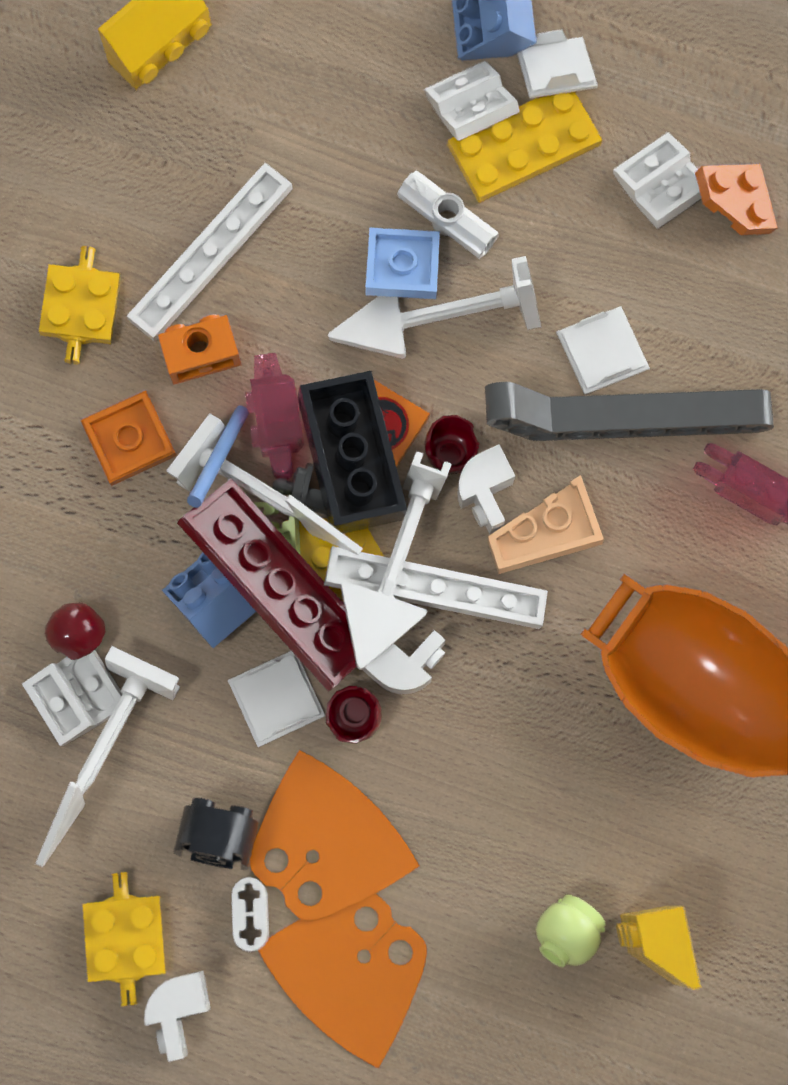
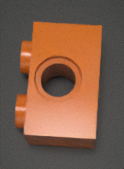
[158,314,242,385]

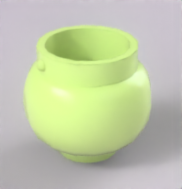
[536,895,605,967]

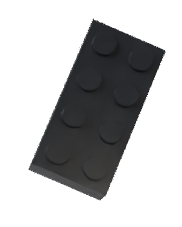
[297,371,407,533]

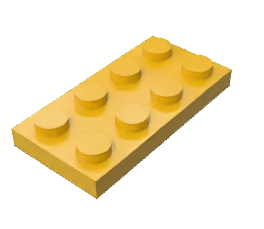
[447,91,602,203]

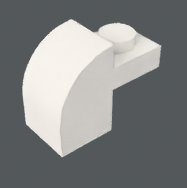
[458,444,515,534]
[363,630,445,694]
[145,971,211,1062]

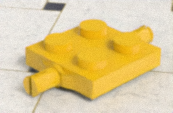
[39,246,120,365]
[82,872,166,1006]

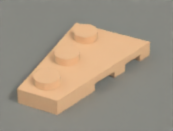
[488,475,604,574]

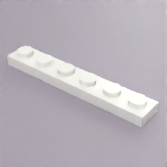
[127,163,292,342]
[324,546,548,629]

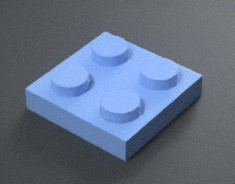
[365,228,440,299]

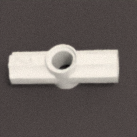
[397,170,499,259]

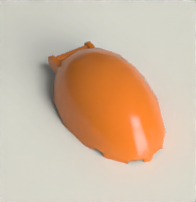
[580,574,788,777]

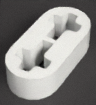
[232,877,269,952]

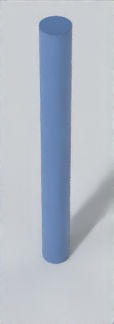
[187,406,249,508]

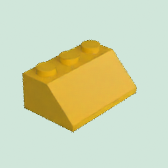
[98,0,212,90]
[616,906,701,990]

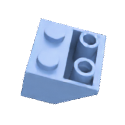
[452,0,536,60]
[162,553,256,648]

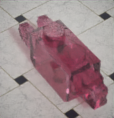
[245,353,304,479]
[693,443,788,526]

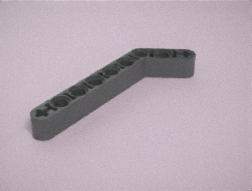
[485,382,774,441]

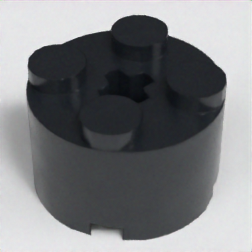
[173,797,259,870]

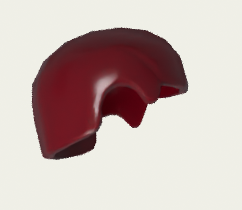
[424,415,480,475]
[45,602,106,660]
[326,686,382,744]

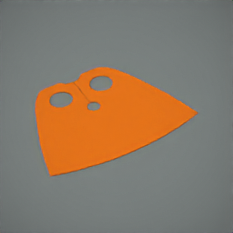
[250,750,419,921]
[258,894,427,1068]

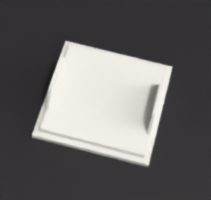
[517,30,598,98]
[556,306,650,395]
[228,651,325,747]

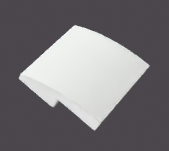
[424,61,520,141]
[613,132,702,229]
[22,650,122,746]

